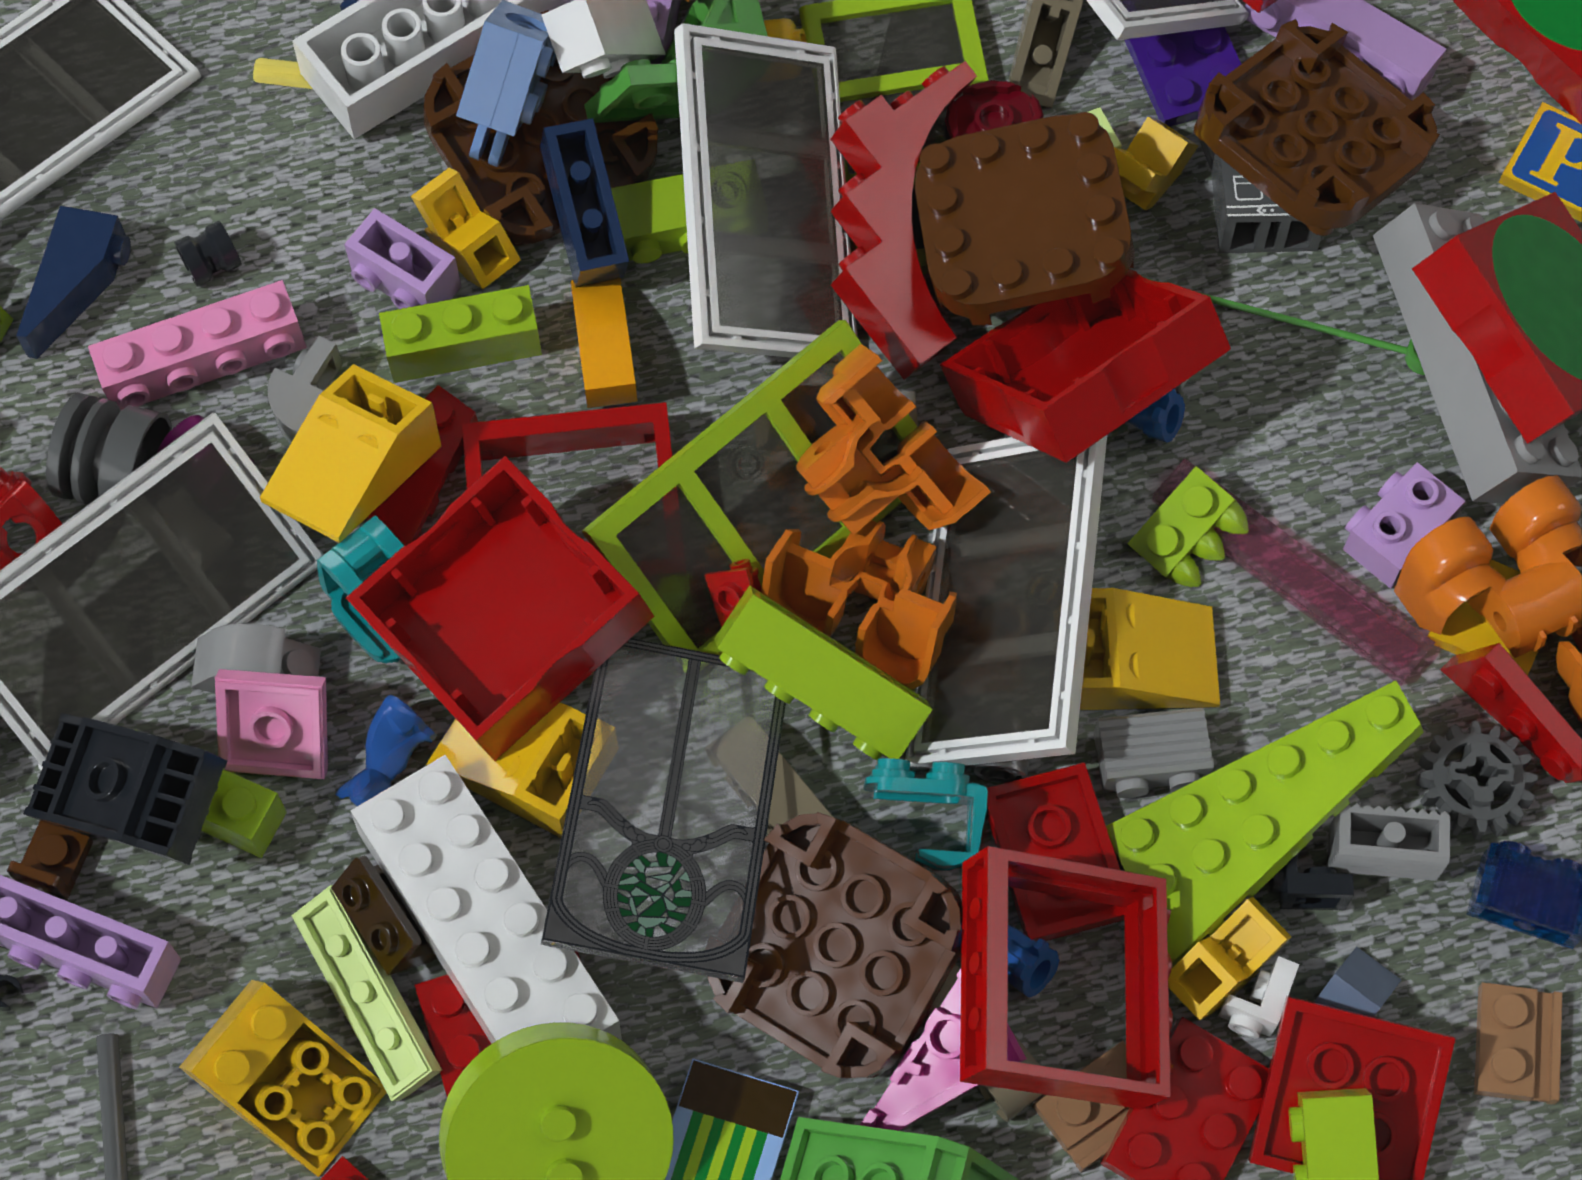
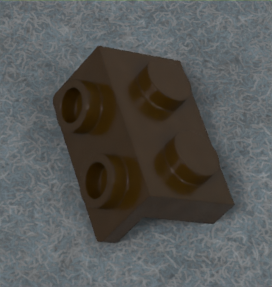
[331,855,437,975]

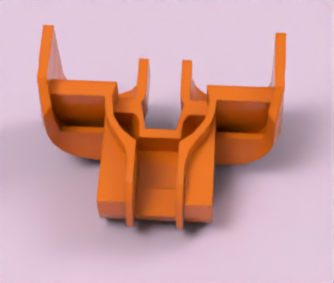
[796,344,991,535]
[1394,475,1582,658]
[761,520,957,689]

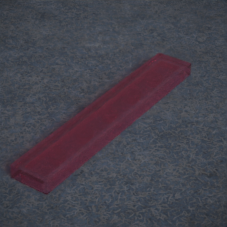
[1152,458,1435,686]

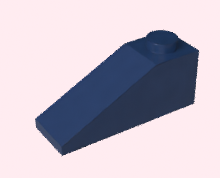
[16,206,131,359]

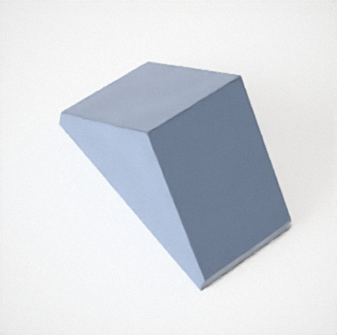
[1314,946,1401,1017]

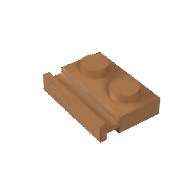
[1474,982,1562,1105]
[1033,1041,1130,1173]

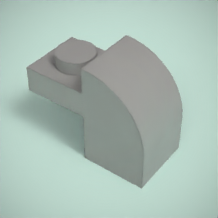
[267,335,343,444]
[191,624,321,694]

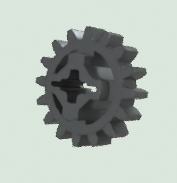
[1416,721,1538,840]

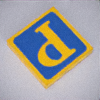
[1498,102,1582,222]

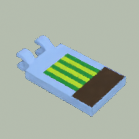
[665,1059,799,1180]

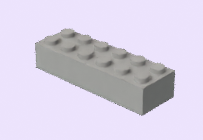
[1373,203,1582,504]

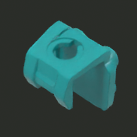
[317,516,404,664]
[863,758,988,871]

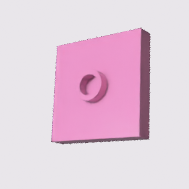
[215,669,328,779]

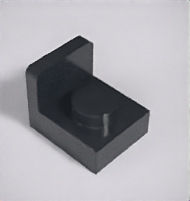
[1269,855,1354,911]

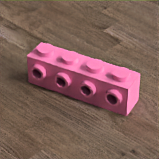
[88,280,307,410]

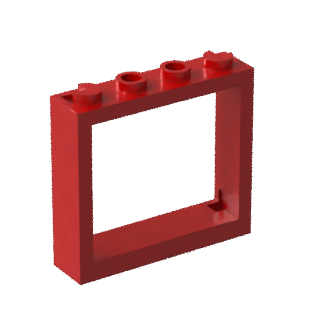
[462,402,687,599]
[960,846,1174,1109]

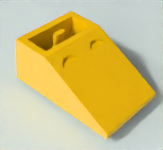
[260,364,441,543]
[1055,588,1220,710]
[426,703,618,838]
[179,980,387,1177]

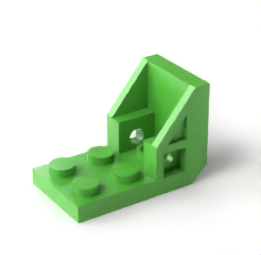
[584,0,770,123]
[780,1117,1019,1180]

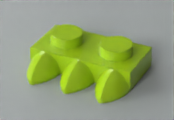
[1127,466,1249,587]

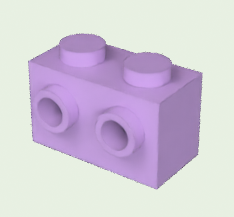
[344,208,462,309]
[1343,462,1466,589]

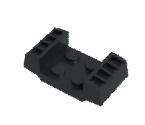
[23,713,227,865]

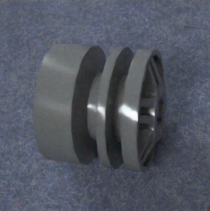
[46,392,172,516]

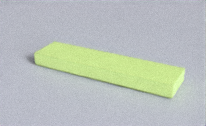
[291,885,442,1102]

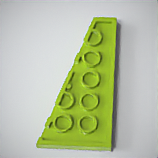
[1106,680,1424,968]

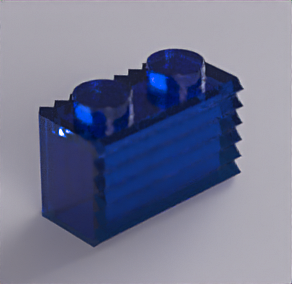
[1466,841,1582,949]

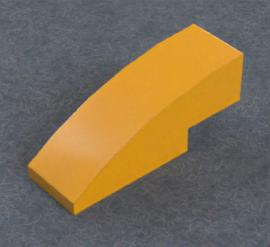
[571,278,638,408]

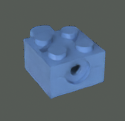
[456,0,557,167]

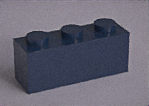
[540,118,629,287]

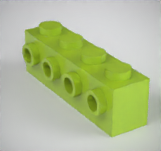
[714,585,933,761]

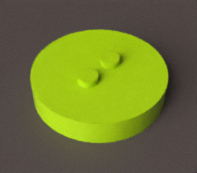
[439,1022,674,1180]

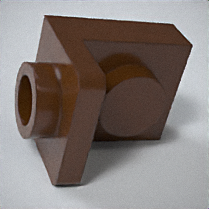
[7,821,93,900]

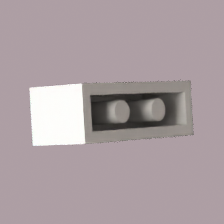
[542,0,666,79]

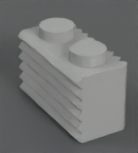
[1093,708,1214,798]
[1328,803,1450,881]

